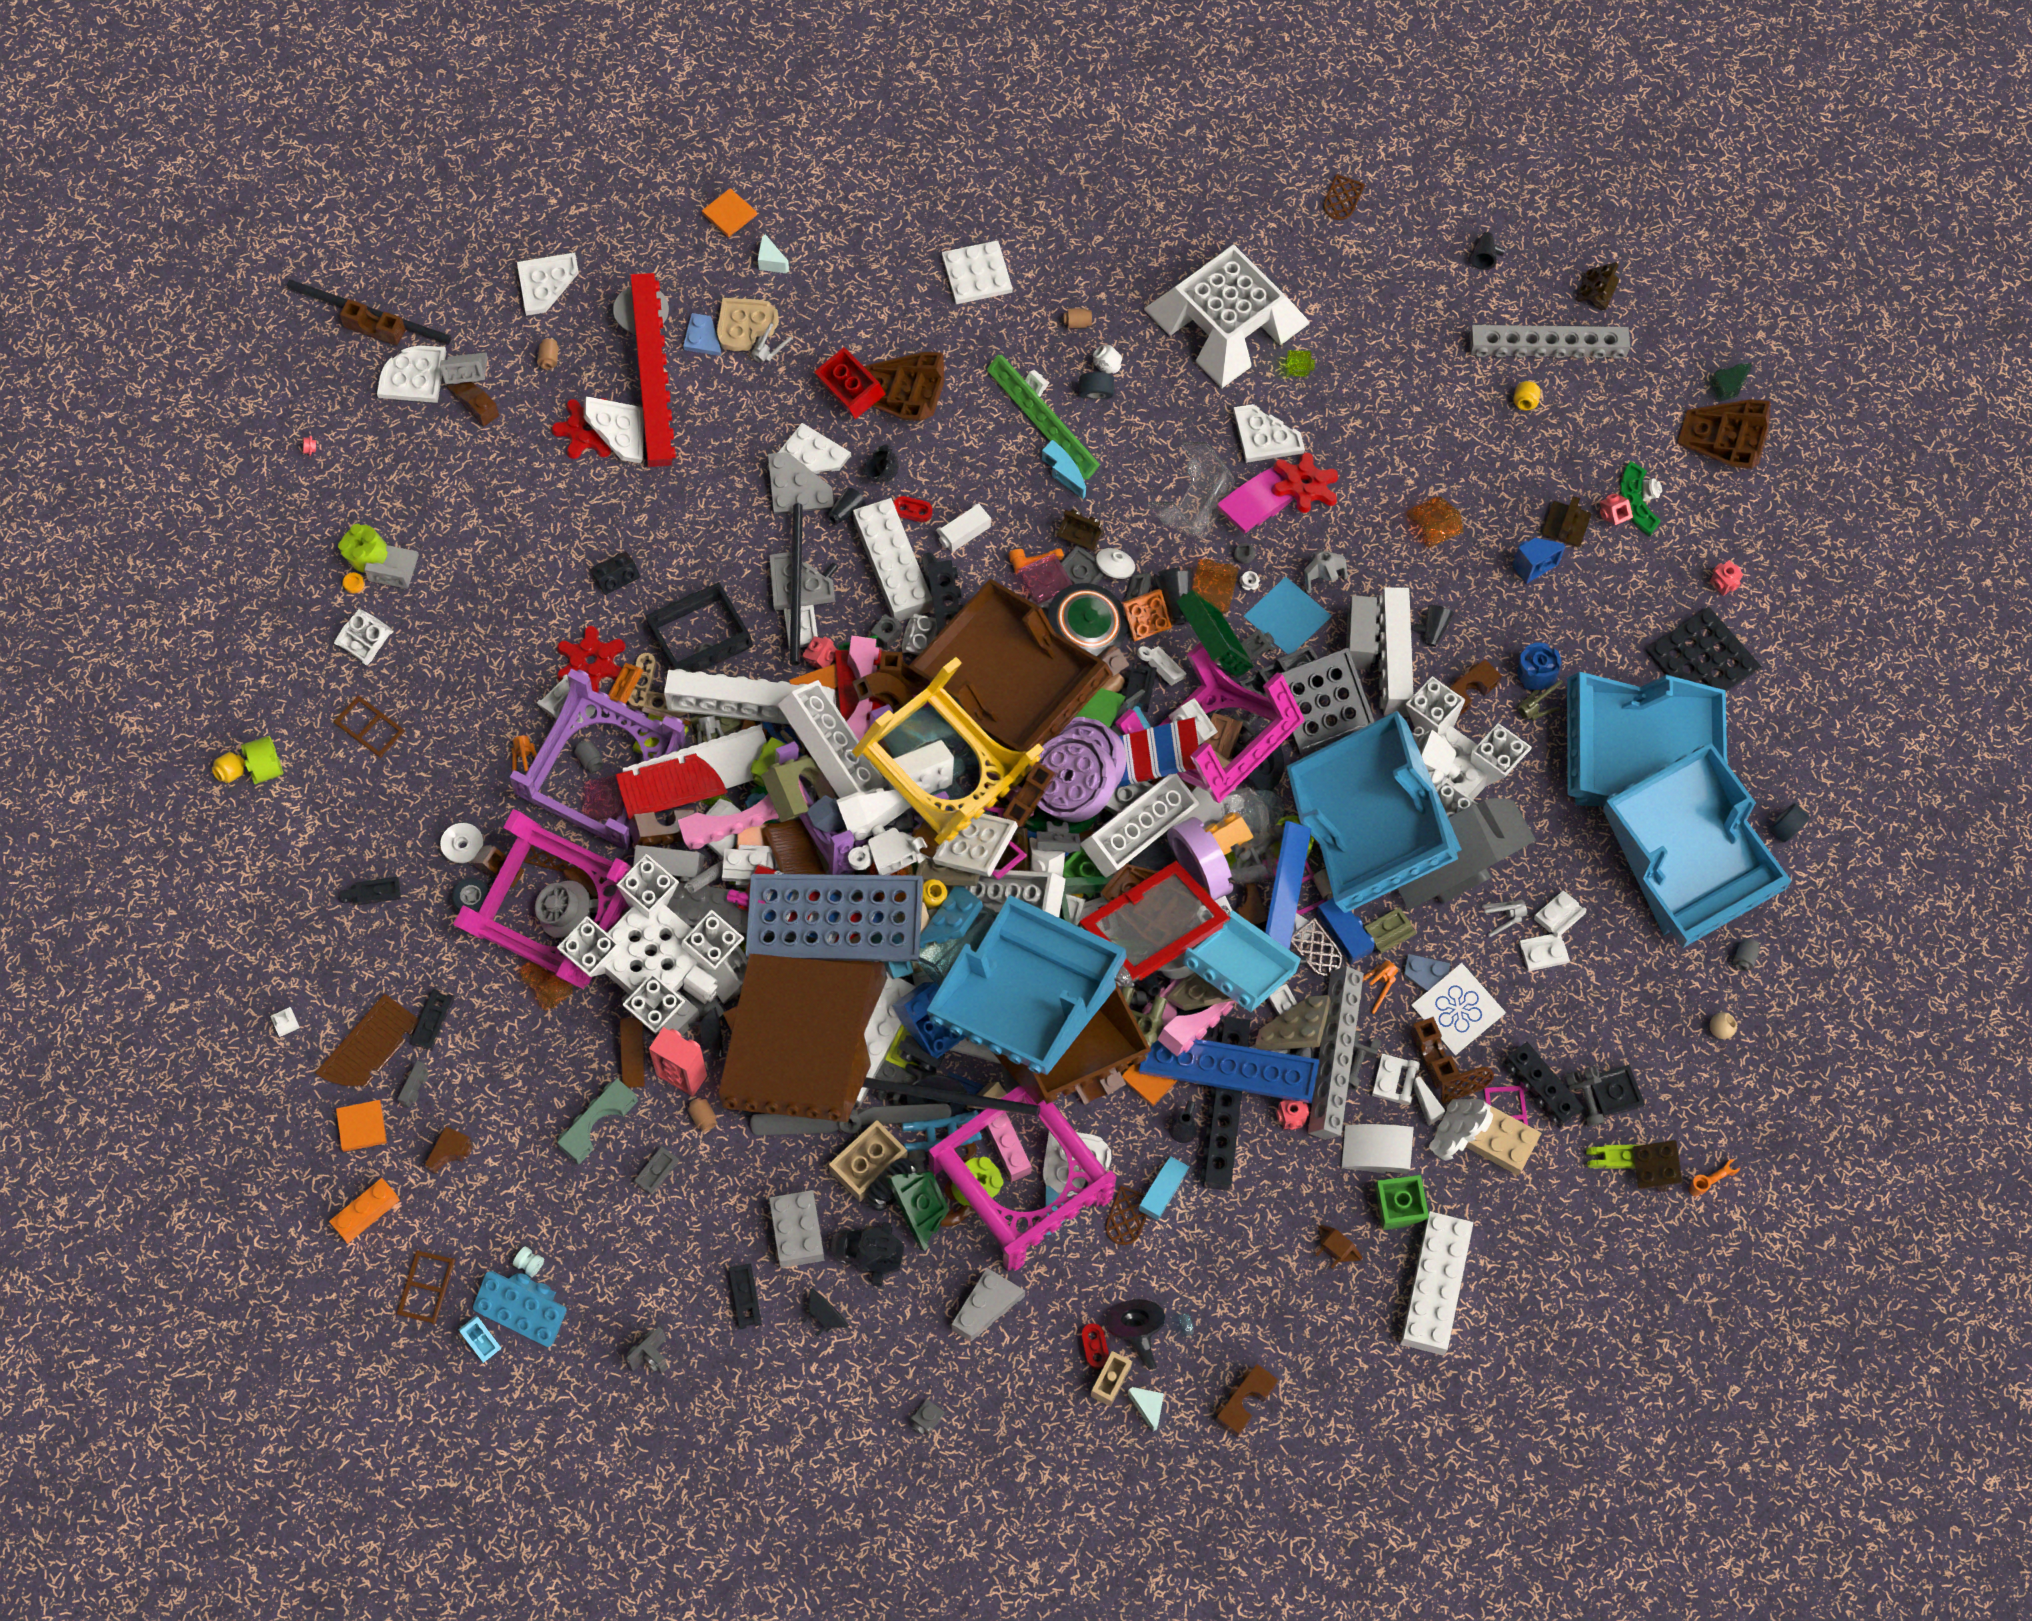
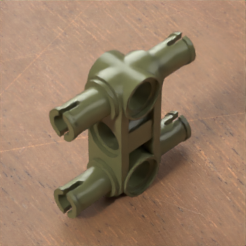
[1121,986,1168,1061]

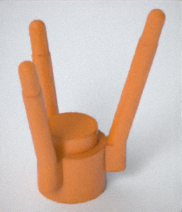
[511,735,537,772]
[1363,960,1398,1014]

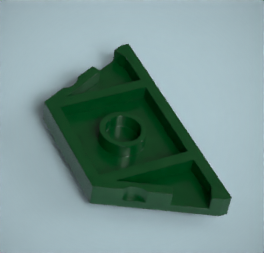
[886,1171,949,1251]

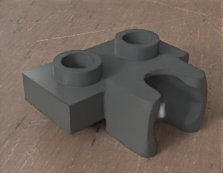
[1036,821,1081,853]
[875,1060,918,1106]

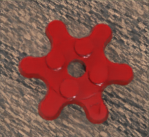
[551,398,611,459]
[1271,453,1338,513]
[557,626,626,693]

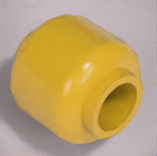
[1514,381,1541,411]
[212,752,245,783]
[922,879,947,909]

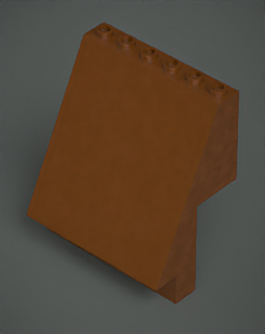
[908,578,1113,752]
[719,953,888,1122]
[987,981,1151,1105]

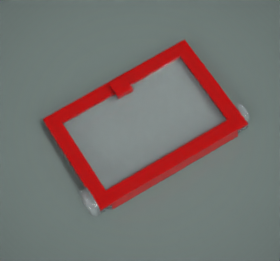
[1079,861,1231,987]

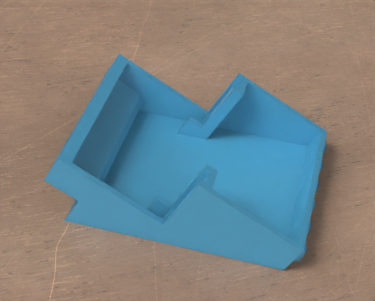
[1567,672,1728,807]
[1287,711,1462,913]
[1603,743,1791,948]
[927,895,1127,1075]

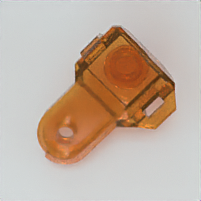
[520,962,573,1011]

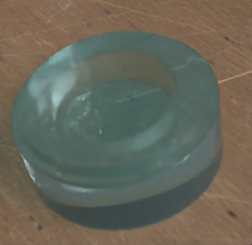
[1179,1313,1194,1337]

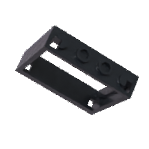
[645,582,753,673]

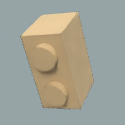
[1091,1351,1132,1407]

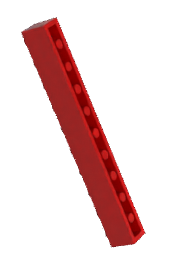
[631,273,676,467]

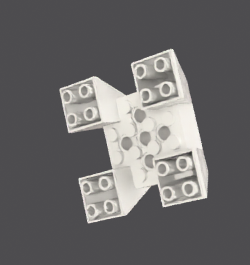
[1144,245,1309,388]
[1406,676,1532,818]
[557,854,744,1034]

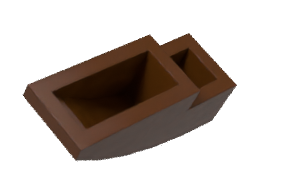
[620,1018,645,1088]

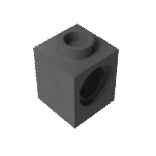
[870,614,902,651]

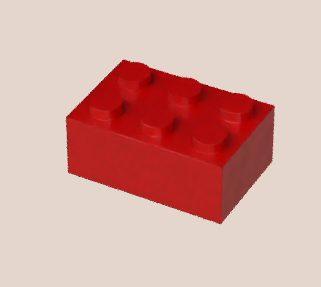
[814,347,886,420]

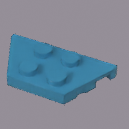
[920,885,983,948]

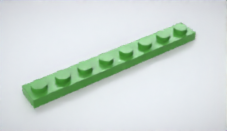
[987,355,1100,479]

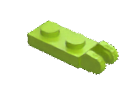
[1586,1145,1639,1169]

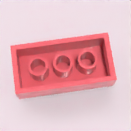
[649,1027,707,1097]

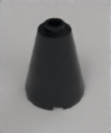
[1154,567,1194,625]

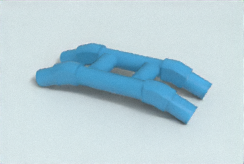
[901,1110,982,1152]

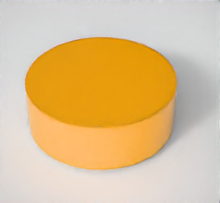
[343,572,364,593]

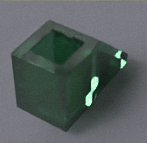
[1710,362,1752,402]

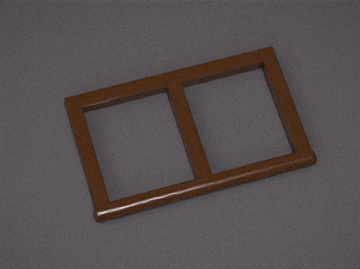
[333,695,405,758]
[397,1250,456,1325]

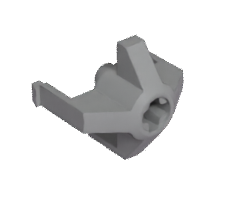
[1304,551,1348,593]

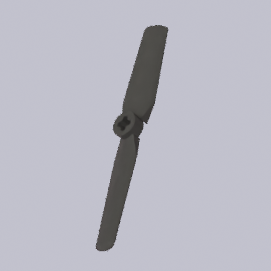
[750,1103,951,1135]

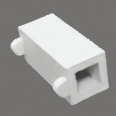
[936,504,991,552]

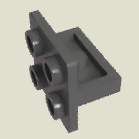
[626,1327,668,1374]

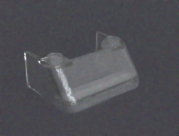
[1148,442,1235,539]
[1221,787,1277,883]

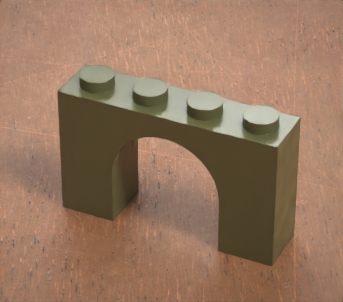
[761,755,840,822]

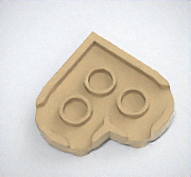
[717,298,779,351]

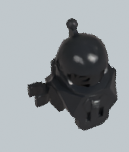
[828,1222,905,1287]

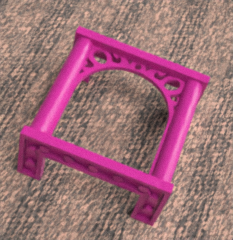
[1115,641,1305,803]
[453,809,632,989]
[929,1085,1116,1272]

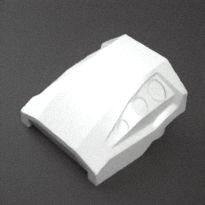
[334,609,394,665]
[902,613,948,656]
[537,674,596,729]
[706,799,741,860]

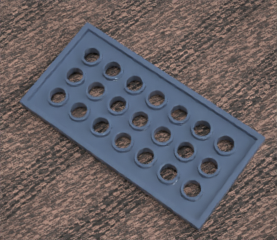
[746,874,924,962]

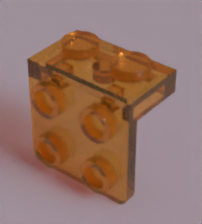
[1407,497,1464,548]
[1193,559,1239,613]

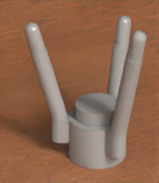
[750,323,792,363]
[696,716,725,745]
[1482,899,1527,937]

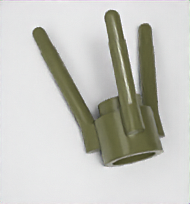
[1518,680,1563,721]

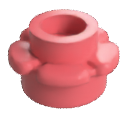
[303,436,316,456]

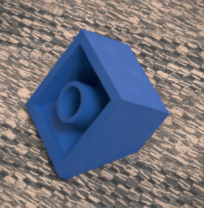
[1512,538,1566,584]

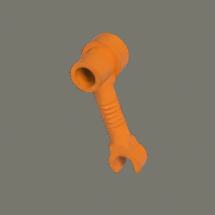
[1008,548,1064,573]
[1689,1159,1740,1196]

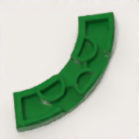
[1621,461,1661,537]

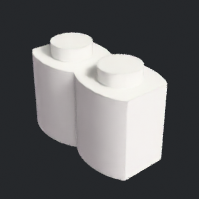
[683,965,718,1004]

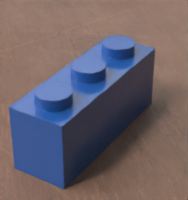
[1316,897,1375,964]

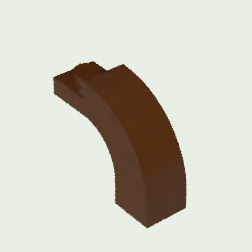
[880,651,926,695]
[852,672,918,731]

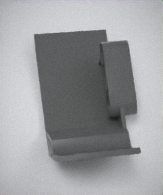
[1398,798,1536,911]

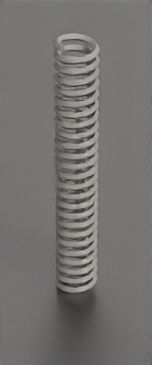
[684,859,724,893]

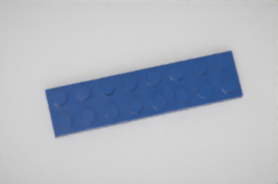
[1139,1039,1319,1103]

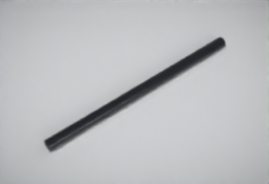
[287,279,451,345]
[790,503,803,666]
[862,1077,1040,1117]

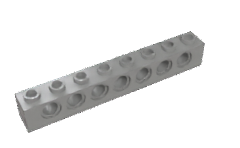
[1469,325,1630,359]
[1308,966,1364,1140]

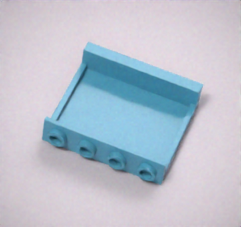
[1182,910,1301,1012]

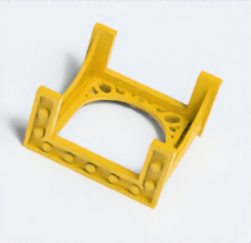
[852,657,1044,845]

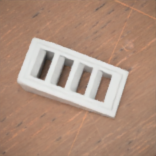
[1413,1077,1445,1126]

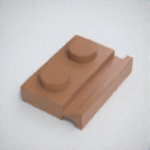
[1203,713,1243,759]

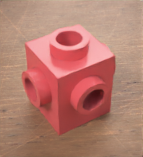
[1600,494,1633,525]
[1710,560,1743,596]
[802,636,837,669]
[1276,1099,1309,1130]

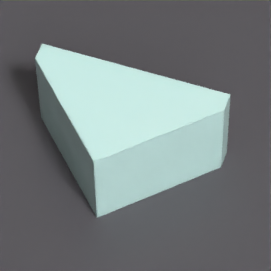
[758,234,789,273]
[1128,1387,1164,1432]

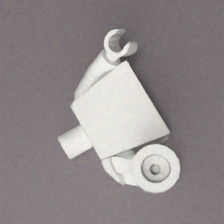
[1412,726,1461,788]
[848,825,927,875]

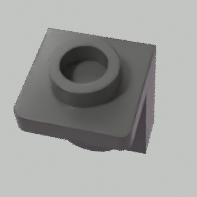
[1241,629,1276,661]
[910,1399,945,1435]

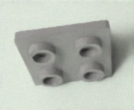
[440,353,488,384]
[364,545,419,589]

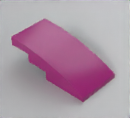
[1217,467,1295,534]

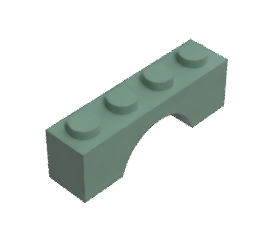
[557,1079,638,1165]

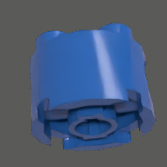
[1517,643,1561,690]

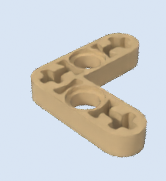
[628,653,687,717]

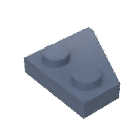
[1404,954,1450,992]

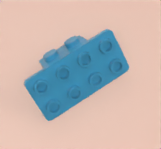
[473,1271,566,1347]

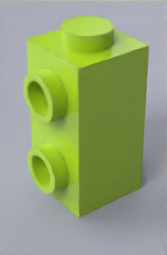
[750,737,786,787]

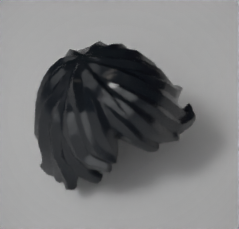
[863,444,900,483]

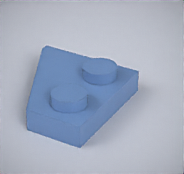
[683,313,721,356]

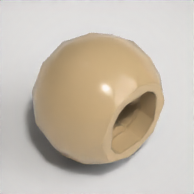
[1710,1012,1737,1039]

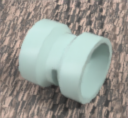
[513,1246,544,1277]

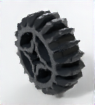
[865,1157,918,1211]

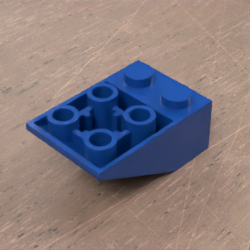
[892,982,966,1058]

